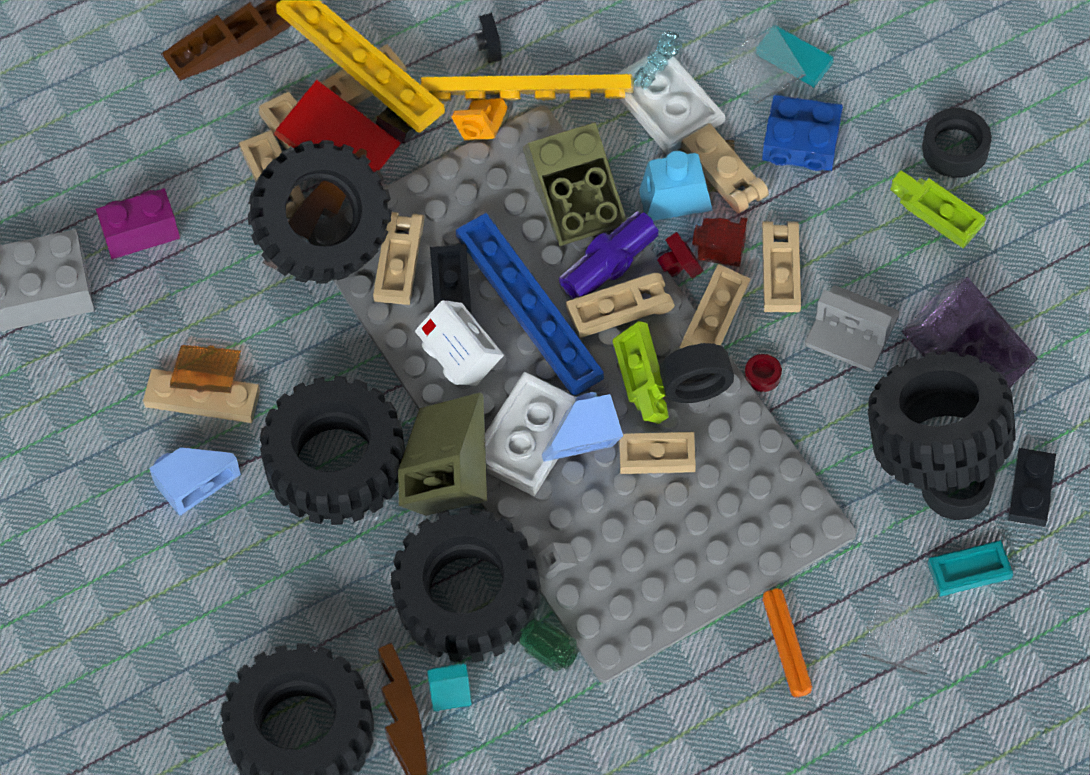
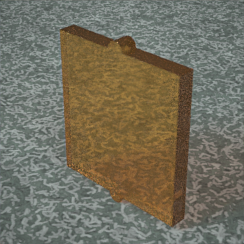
[170,345,241,393]

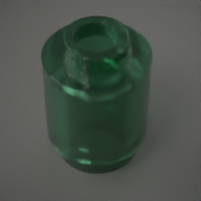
[519,618,579,672]

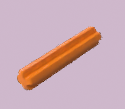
[763,588,812,697]

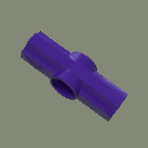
[559,211,659,299]

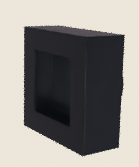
[474,13,502,63]
[376,107,417,143]

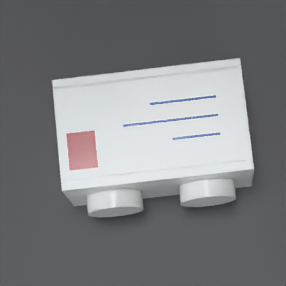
[415,300,504,386]

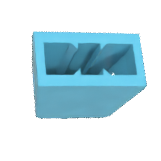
[639,151,713,221]

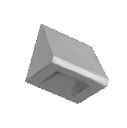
[538,542,579,575]

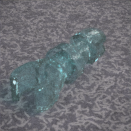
[633,30,683,89]

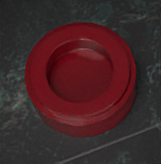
[744,354,782,392]

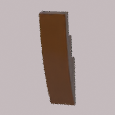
[161,0,292,81]
[263,148,368,269]
[377,642,428,775]

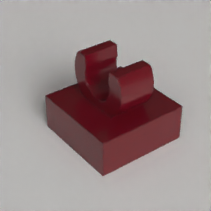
[657,232,704,279]

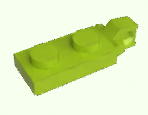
[890,170,986,249]
[612,321,669,424]

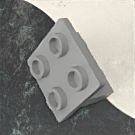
[805,285,899,372]

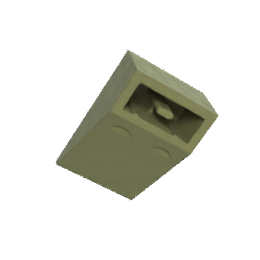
[522,122,626,246]
[398,392,487,516]

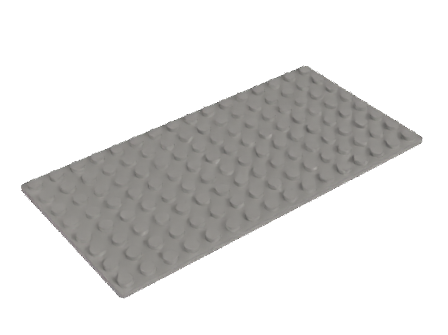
[307,105,856,683]

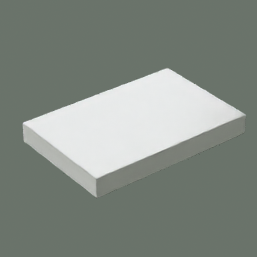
[616,46,725,156]
[485,372,576,497]

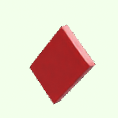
[274,79,401,172]

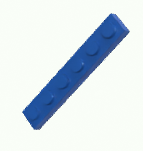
[456,213,604,396]

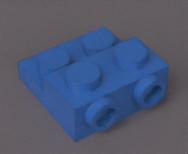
[762,95,843,171]

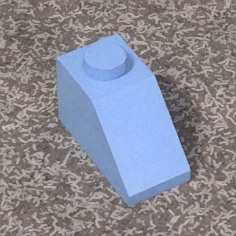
[542,392,623,462]
[149,447,241,516]

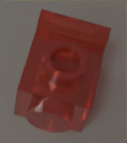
[692,217,748,267]

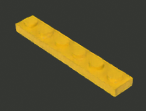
[276,0,445,133]
[421,74,634,101]

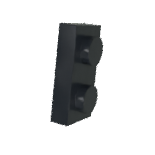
[430,244,472,314]
[1008,448,1056,527]

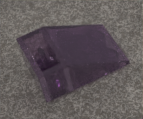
[901,277,1038,388]

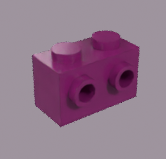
[96,188,180,260]

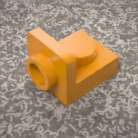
[452,98,508,140]

